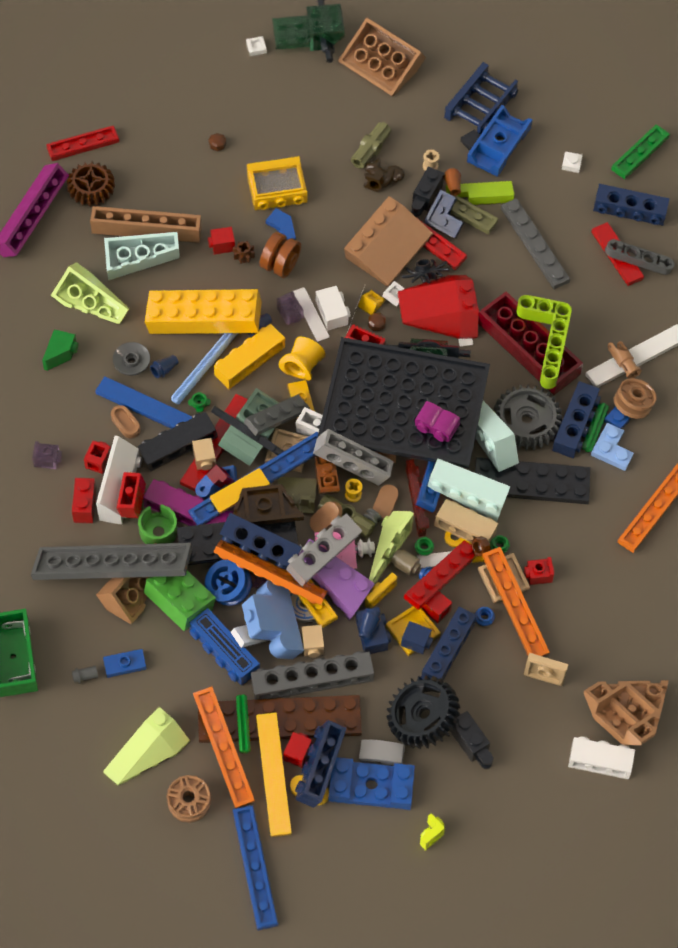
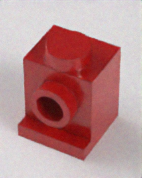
[84,440,111,474]
[524,557,554,585]

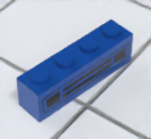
[189,608,260,686]

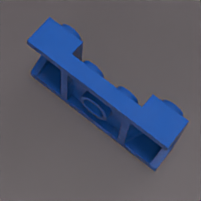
[467,105,533,177]
[328,757,415,810]

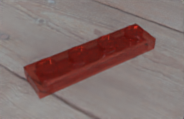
[406,459,429,537]

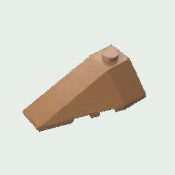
[96,543,157,624]

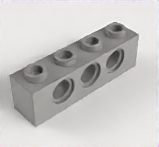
[313,429,394,486]
[286,514,362,586]

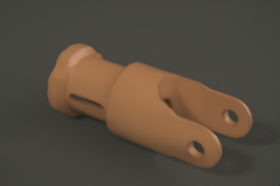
[608,341,642,379]

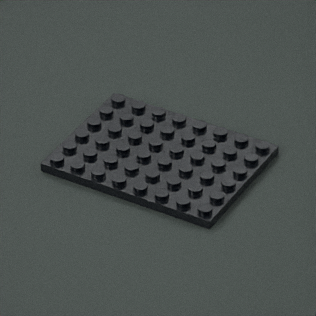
[318,337,490,469]

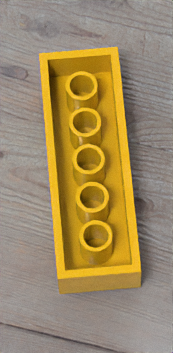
[145,289,262,334]

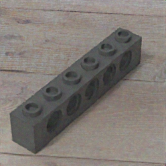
[251,651,374,700]

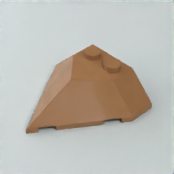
[584,680,669,745]

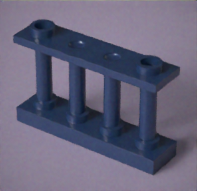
[444,62,519,135]

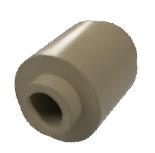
[391,549,421,576]

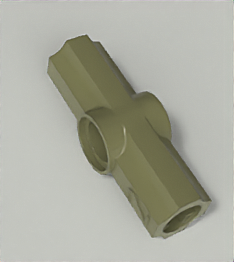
[351,122,391,169]
[318,494,376,538]

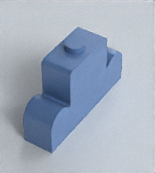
[242,580,304,659]

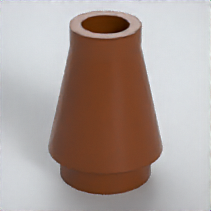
[444,168,461,196]

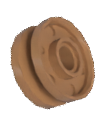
[614,378,657,419]
[167,775,211,823]

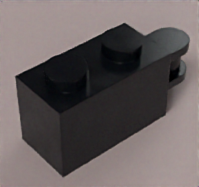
[411,166,444,217]
[449,711,493,769]

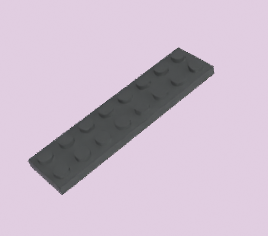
[31,543,193,580]

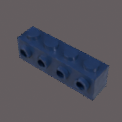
[295,720,346,808]

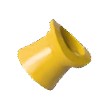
[279,337,326,381]

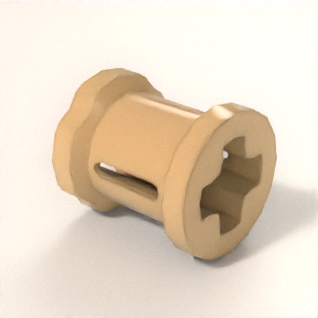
[423,150,439,171]

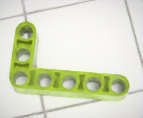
[517,295,572,389]

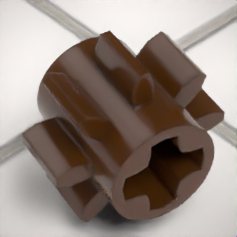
[233,241,255,264]

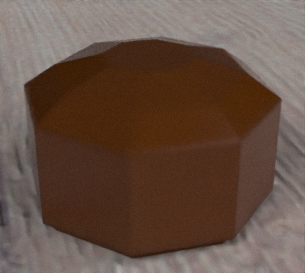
[209,133,226,151]
[368,313,386,331]
[472,536,490,557]

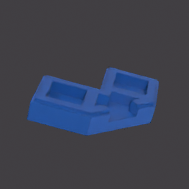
[266,208,296,240]

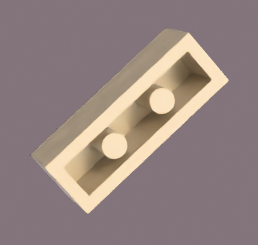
[434,499,498,543]

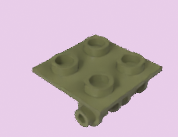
[278,477,317,514]

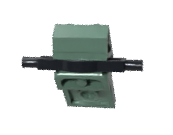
[211,388,284,466]

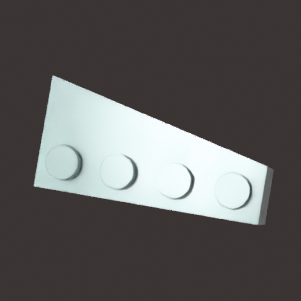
[104,232,180,280]
[475,400,519,472]
[427,459,510,522]

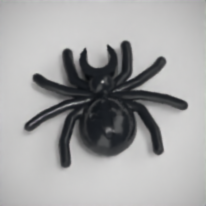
[402,259,449,283]

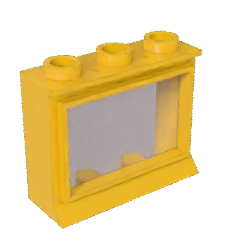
[247,156,307,210]

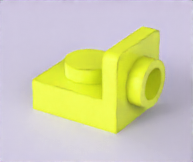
[420,814,445,851]

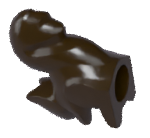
[364,158,405,192]

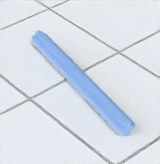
[171,333,238,404]

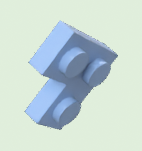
[591,423,634,471]

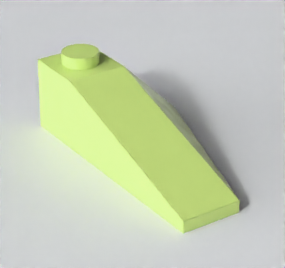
[51,262,129,324]
[369,511,414,590]
[103,707,190,786]

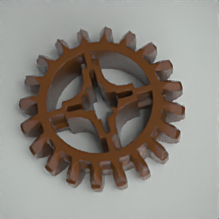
[67,161,115,207]

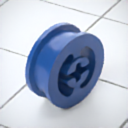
[205,560,252,606]

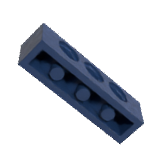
[593,184,670,226]
[552,381,601,459]
[220,513,302,570]
[421,607,477,680]

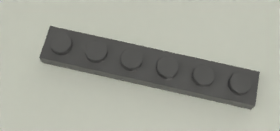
[501,198,570,289]

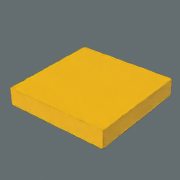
[385,606,441,656]

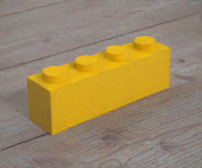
[214,324,285,390]

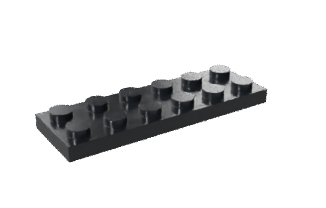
[475,457,590,504]
[177,521,298,565]

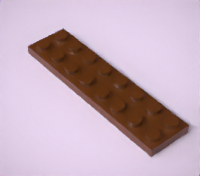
[198,695,362,743]

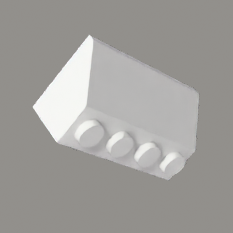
[96,436,142,525]

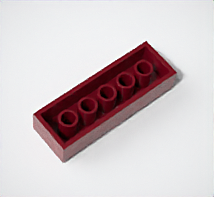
[478,291,583,395]

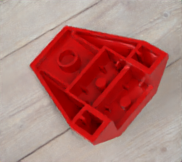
[397,275,479,339]

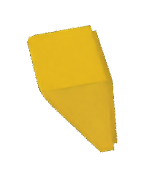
[358,290,385,315]

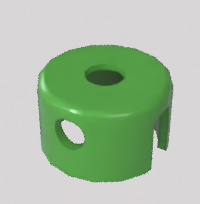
[138,505,178,544]

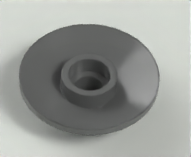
[113,342,150,375]

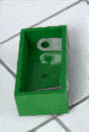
[0,609,38,697]

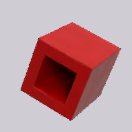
[207,227,235,255]
[422,592,452,623]
[283,732,312,768]

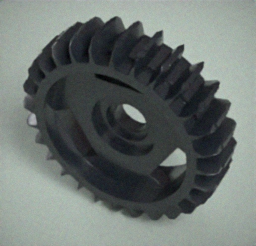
[386,675,461,749]

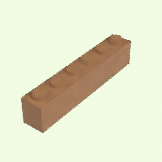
[90,206,202,243]

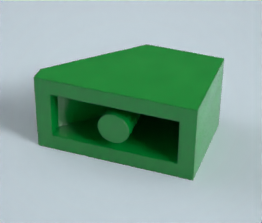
[42,329,79,371]

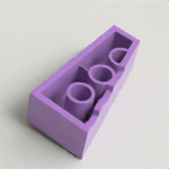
[298,538,375,620]

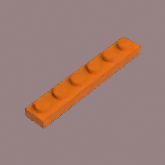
[617,463,678,553]
[213,539,328,605]
[482,547,550,657]
[193,686,255,809]

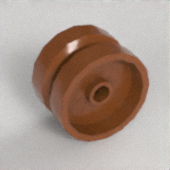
[260,231,301,279]

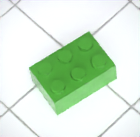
[144,571,216,631]

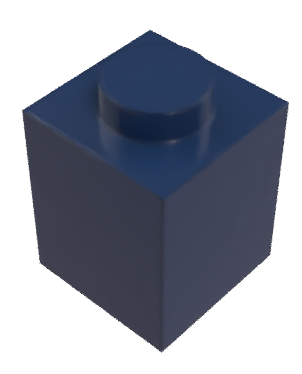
[401,621,433,654]

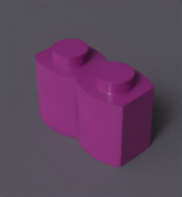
[415,401,460,442]

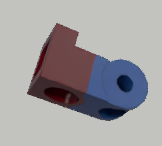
[195,464,235,500]

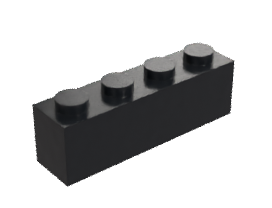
[138,411,218,472]

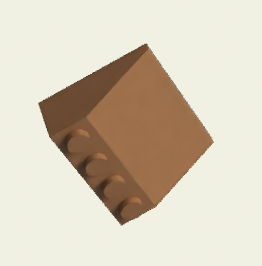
[338,17,426,96]
[344,196,433,287]

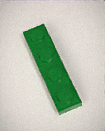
[611,124,670,180]

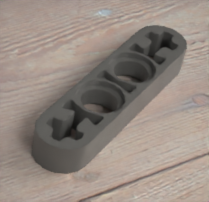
[605,239,675,275]

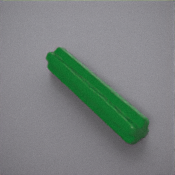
[582,403,609,452]
[236,694,251,753]

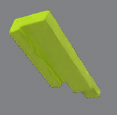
[445,181,514,205]

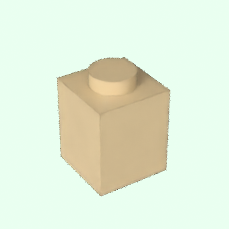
[192,438,216,470]
[302,625,324,658]

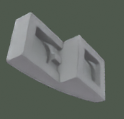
[359,740,405,765]

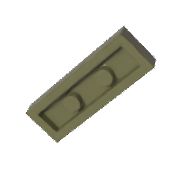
[450,195,498,235]

